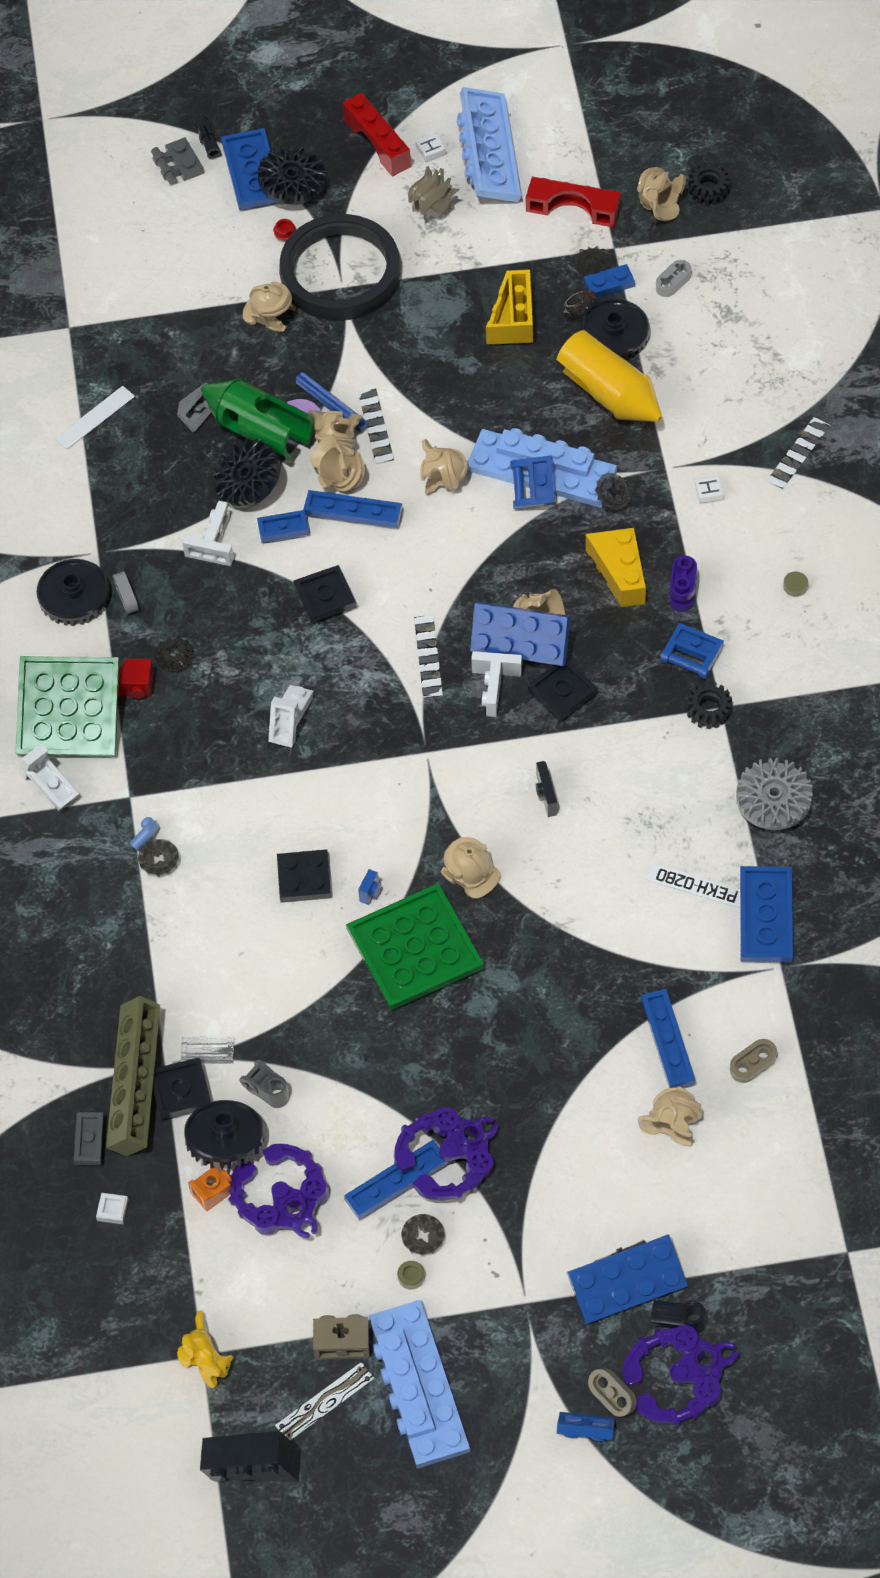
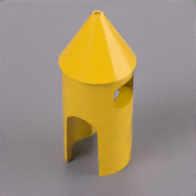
[556,330,662,422]

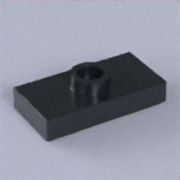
[535,761,557,817]

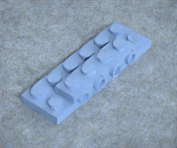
[456,87,521,202]
[467,428,617,508]
[368,1300,470,1469]

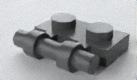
[151,137,204,184]

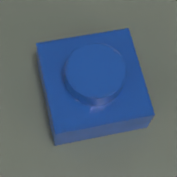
[358,869,381,905]

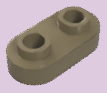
[730,1039,777,1082]
[588,1368,637,1417]

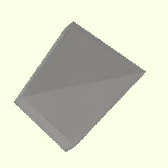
[177,383,211,432]

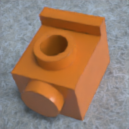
[188,1166,232,1212]

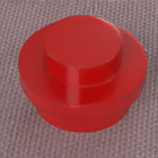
[273,219,296,240]

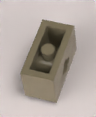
[313,1314,370,1360]

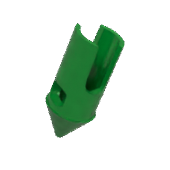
[201,378,314,460]

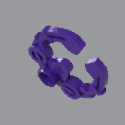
[394,1107,499,1201]
[228,1143,329,1239]
[622,1325,739,1427]

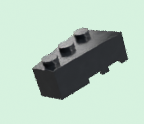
[200,1431,301,1482]

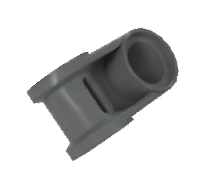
[239,1060,290,1108]

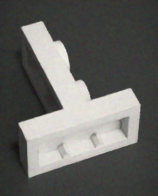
[183,501,234,566]
[471,651,522,717]
[268,685,313,748]
[19,743,79,812]

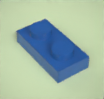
[584,264,635,299]
[257,510,309,543]
[556,1412,615,1441]

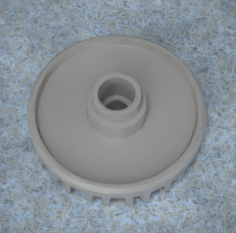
[736,758,813,830]

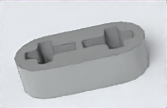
[656,260,691,297]
[112,571,139,614]

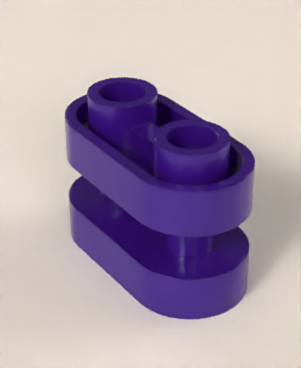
[670,555,697,612]

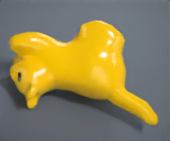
[177,1311,234,1388]

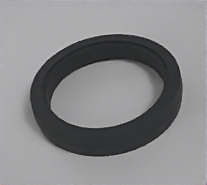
[279,214,401,321]

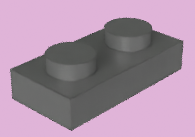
[74,1112,104,1165]

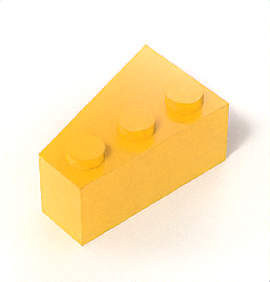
[486,270,533,344]
[586,528,646,607]

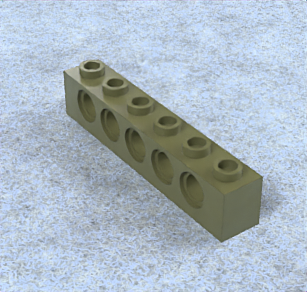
[106,996,160,1156]

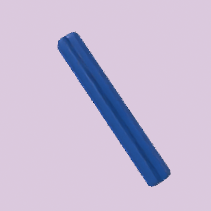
[296,372,368,432]

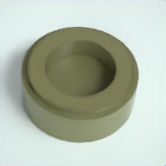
[783,571,808,596]
[397,1261,425,1290]

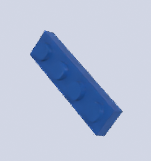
[303,490,402,528]
[641,989,695,1088]
[344,1140,448,1220]

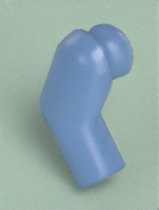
[129,817,158,851]

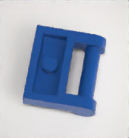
[510,455,556,510]
[660,623,724,680]

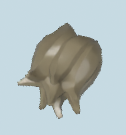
[408,166,459,214]

